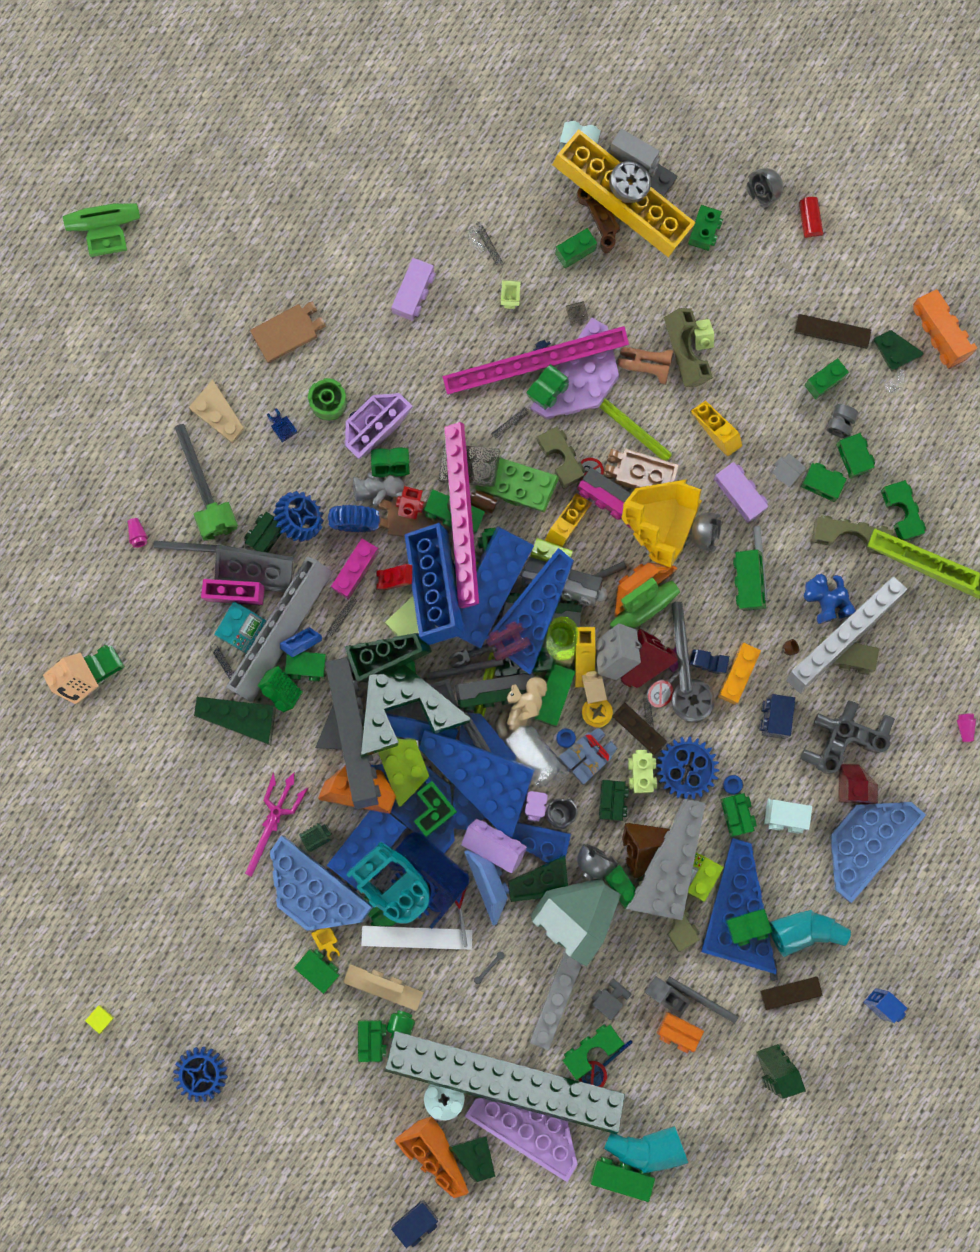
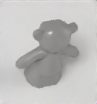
[353,472,404,506]

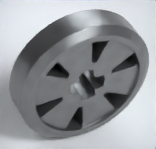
[609,161,651,203]
[671,679,715,722]

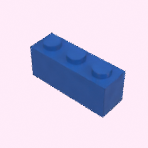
[863,988,907,1023]

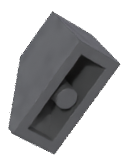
[645,976,691,1017]

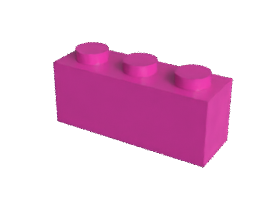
[331,538,379,600]
[201,579,265,605]

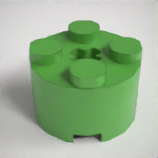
[308,378,347,421]
[193,502,238,541]

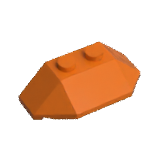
[614,562,678,617]
[318,765,396,814]

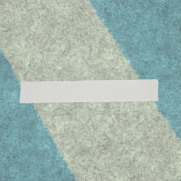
[361,926,472,950]

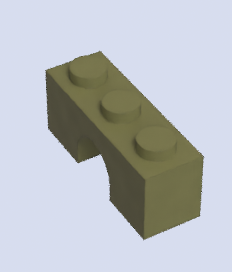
[537,426,585,489]

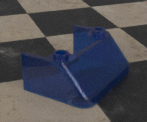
[373,832,470,929]

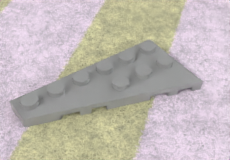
[626,799,705,920]

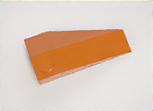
[394,1116,469,1198]

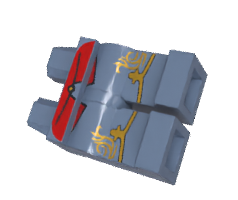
[559,728,618,785]

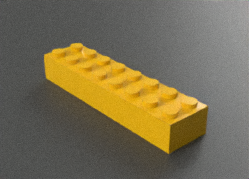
[552,129,696,258]

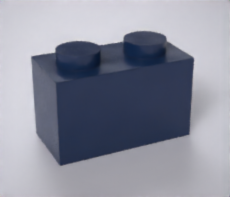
[391,1200,438,1249]

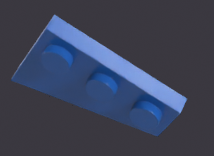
[513,822,571,863]

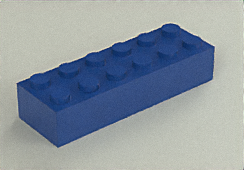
[404,523,464,645]
[457,526,534,648]

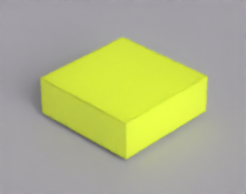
[85,1005,114,1034]

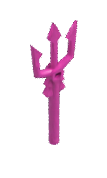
[245,771,309,877]

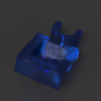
[266,408,298,442]

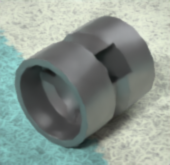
[826,404,859,439]

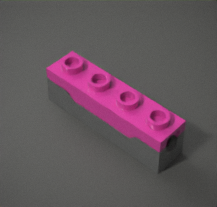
[577,467,633,530]

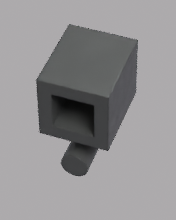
[591,978,632,1020]

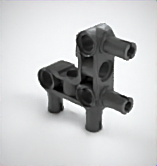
[800,700,895,774]

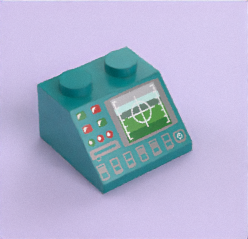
[214,601,267,654]

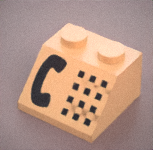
[43,653,98,704]

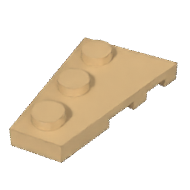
[188,379,244,443]

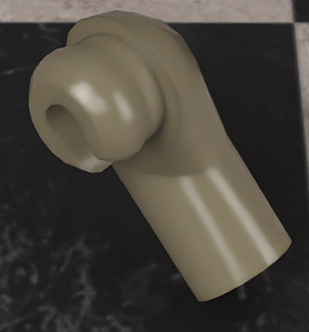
[495,711,512,740]

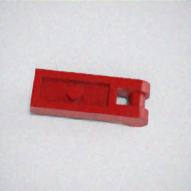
[376,564,412,590]

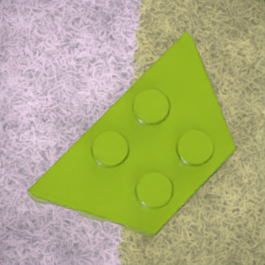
[378,737,429,807]

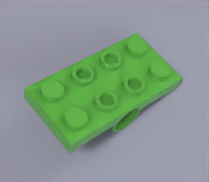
[475,454,559,513]

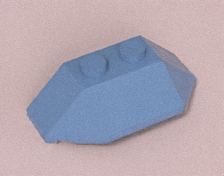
[464,850,510,926]

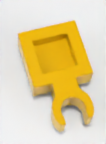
[311,927,340,961]

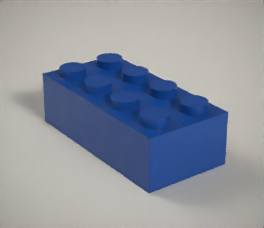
[327,810,407,890]

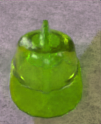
[546,616,578,661]

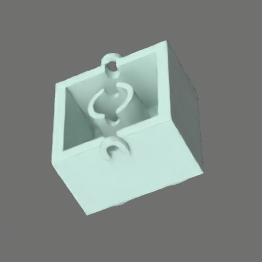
[764,798,812,834]

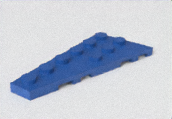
[486,548,574,675]

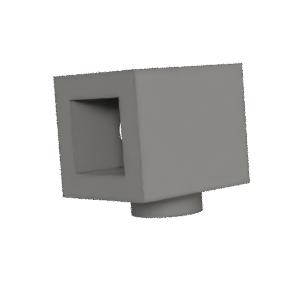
[772,453,806,487]

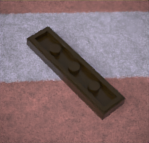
[794,314,872,349]

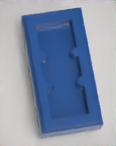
[280,627,322,657]

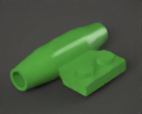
[63,203,140,257]
[609,577,680,629]

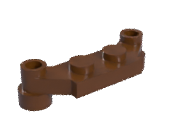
[577,188,620,253]

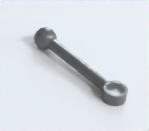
[474,951,505,984]

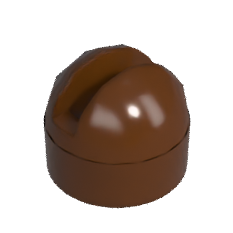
[782,639,799,656]

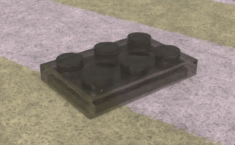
[438,444,501,487]

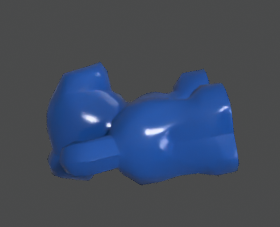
[803,574,856,624]

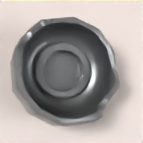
[546,798,578,828]

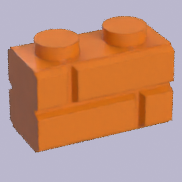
[657,1012,704,1054]

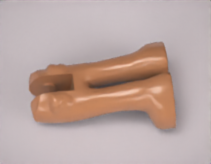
[618,347,673,385]

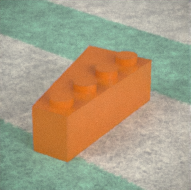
[913,289,978,368]

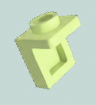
[501,280,521,309]
[693,319,714,350]

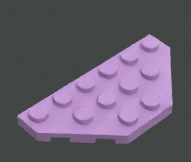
[531,318,619,419]
[465,1097,578,1182]

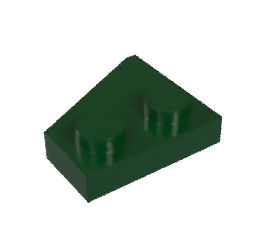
[873,330,924,372]
[449,1136,496,1182]

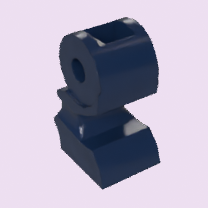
[690,649,730,674]

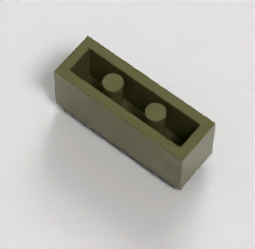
[818,637,879,675]

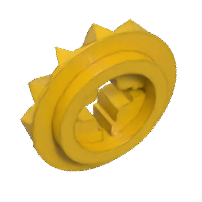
[582,700,613,728]

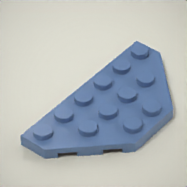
[830,802,926,903]
[270,836,373,931]

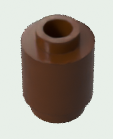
[470,490,498,514]

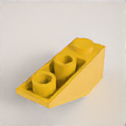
[691,400,743,457]
[545,493,592,547]
[573,627,596,688]

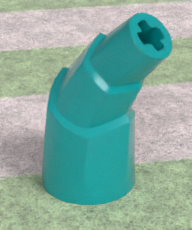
[769,910,851,957]
[604,1126,688,1173]

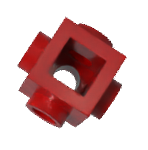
[396,486,424,519]

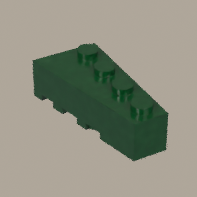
[344,633,432,683]

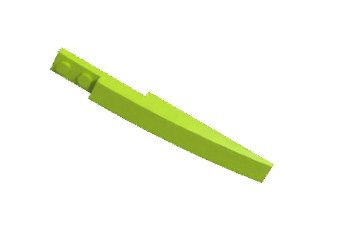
[867,529,980,599]

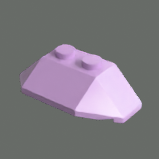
[345,393,413,459]

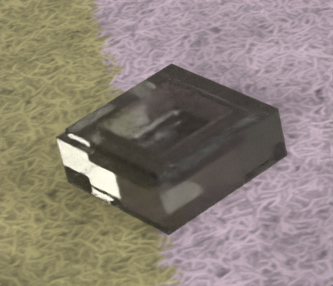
[566,301,589,325]

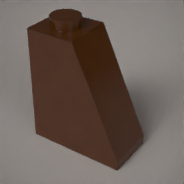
[622,823,670,878]

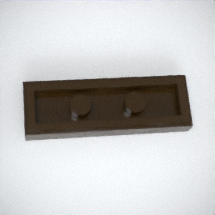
[612,702,668,756]
[760,976,823,1010]

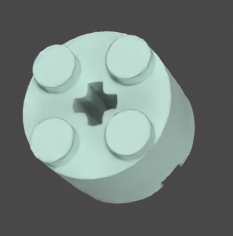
[424,1084,464,1120]

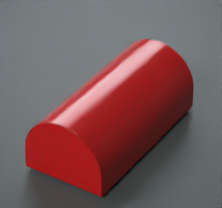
[799,197,823,238]

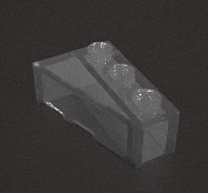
[505,725,571,787]

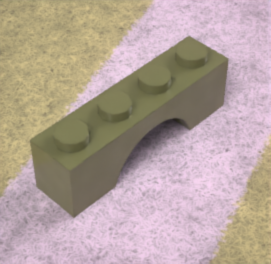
[664,308,713,387]
[811,515,894,556]
[637,880,700,952]

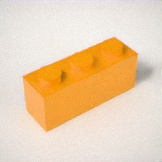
[718,642,761,705]

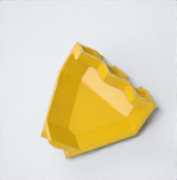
[622,479,702,568]

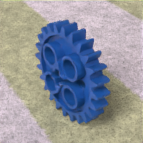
[656,737,719,800]

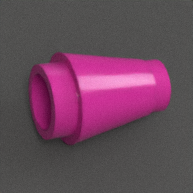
[127,518,148,548]
[957,713,976,742]

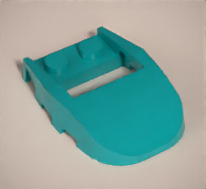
[347,842,430,923]

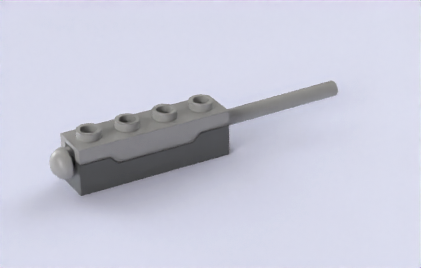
[475,554,608,606]

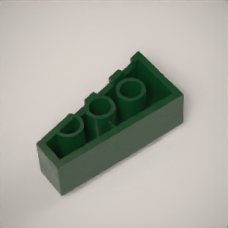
[194,696,276,746]
[756,1044,806,1099]

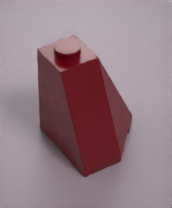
[620,628,678,688]
[839,764,878,804]

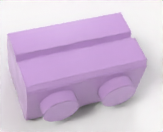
[524,791,548,822]

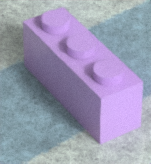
[391,258,436,321]
[714,462,769,523]
[461,819,527,873]

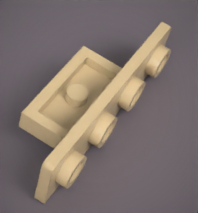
[344,964,424,1011]

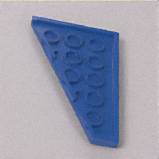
[419,729,535,839]
[701,838,777,974]

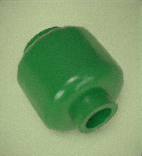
[386,1010,415,1039]

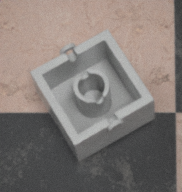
[595,623,641,680]

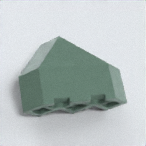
[530,879,621,967]

